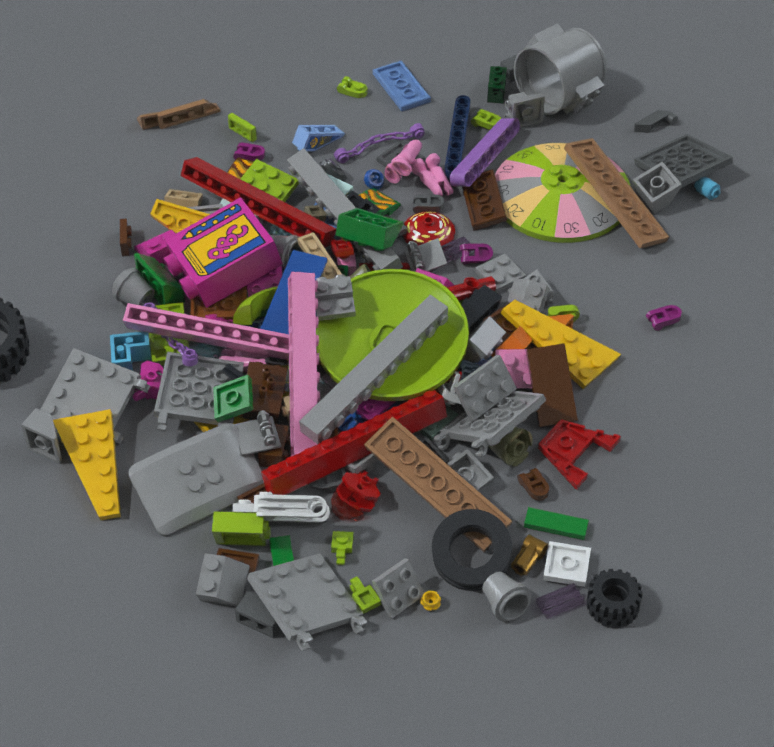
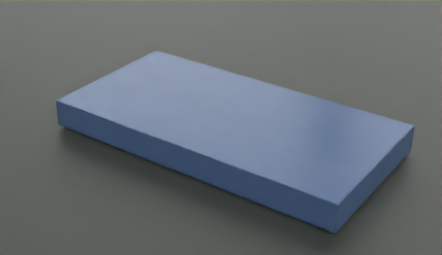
[373,60,431,112]

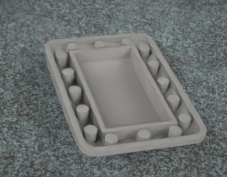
[128,423,264,536]

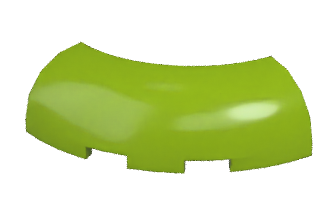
[233,286,278,325]

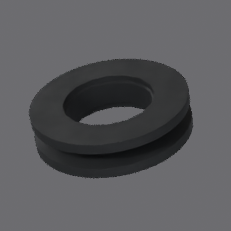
[432,509,512,591]

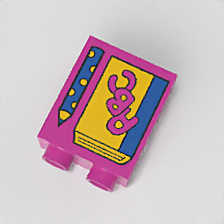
[163,197,283,308]

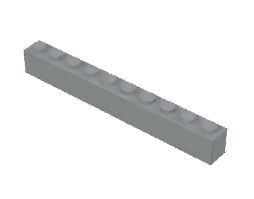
[287,148,403,271]
[299,295,448,444]

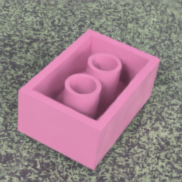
[495,349,532,388]

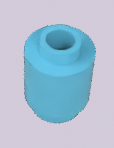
[694,177,720,200]

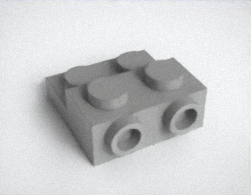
[504,92,545,127]
[315,274,356,321]
[447,448,494,492]

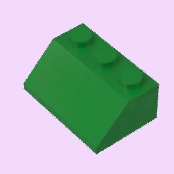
[336,208,404,251]
[134,253,185,305]

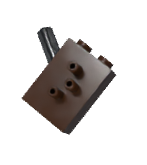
[222,361,288,424]

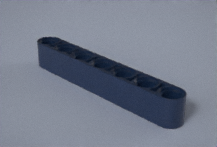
[445,95,471,184]

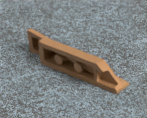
[137,99,221,130]

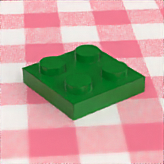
[213,375,253,423]

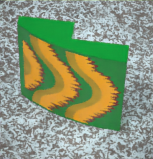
[359,188,401,216]

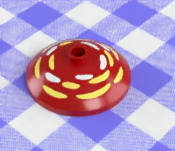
[402,211,455,249]

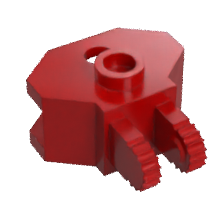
[336,470,381,512]

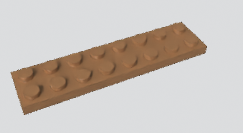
[564,138,669,248]
[364,417,512,552]

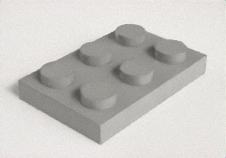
[453,355,517,421]

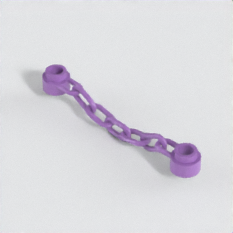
[334,123,425,163]
[143,302,198,366]

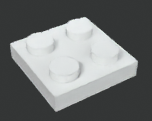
[543,541,591,587]

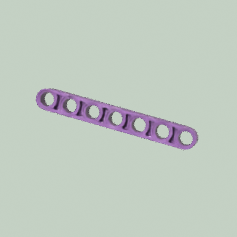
[450,118,520,187]

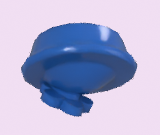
[364,169,384,190]

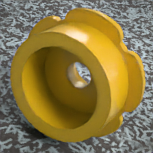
[420,591,441,611]

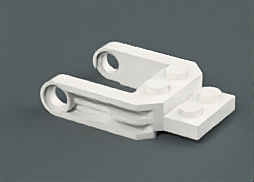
[233,492,330,523]

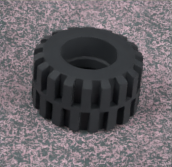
[586,569,643,628]

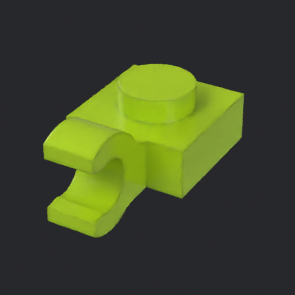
[331,531,354,565]
[349,576,381,614]

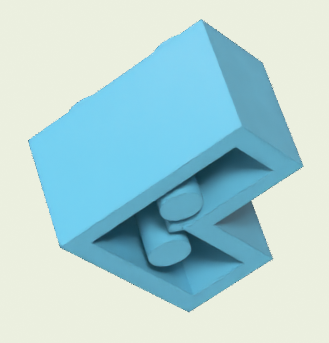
[110,331,152,371]

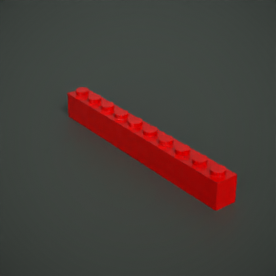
[180,157,336,248]
[261,390,447,495]

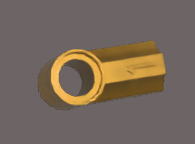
[511,534,548,576]

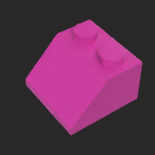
[134,230,175,264]

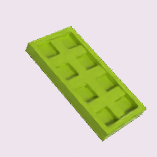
[149,302,189,366]

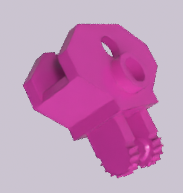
[132,361,164,401]

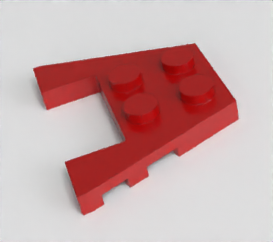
[538,419,621,489]

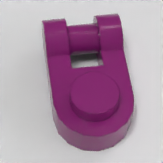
[233,142,265,161]
[460,243,493,264]
[646,305,682,331]

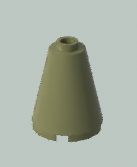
[488,427,533,467]

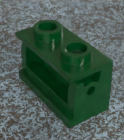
[487,66,507,104]

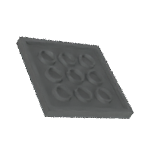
[634,134,733,188]

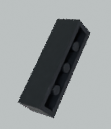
[461,285,502,334]

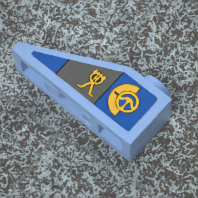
[292,125,345,151]

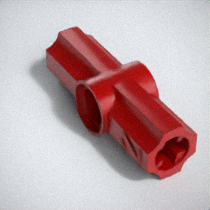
[446,276,497,301]

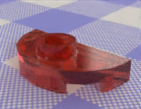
[331,491,364,521]

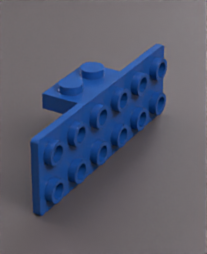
[260,250,328,334]

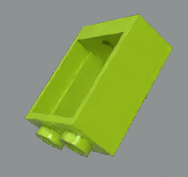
[212,511,271,546]

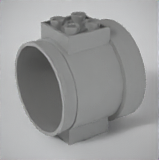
[514,23,607,115]

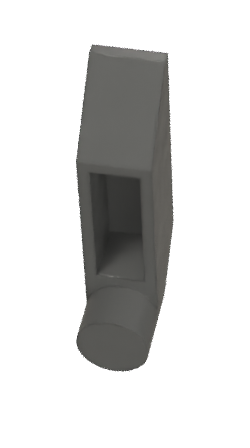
[634,110,678,133]

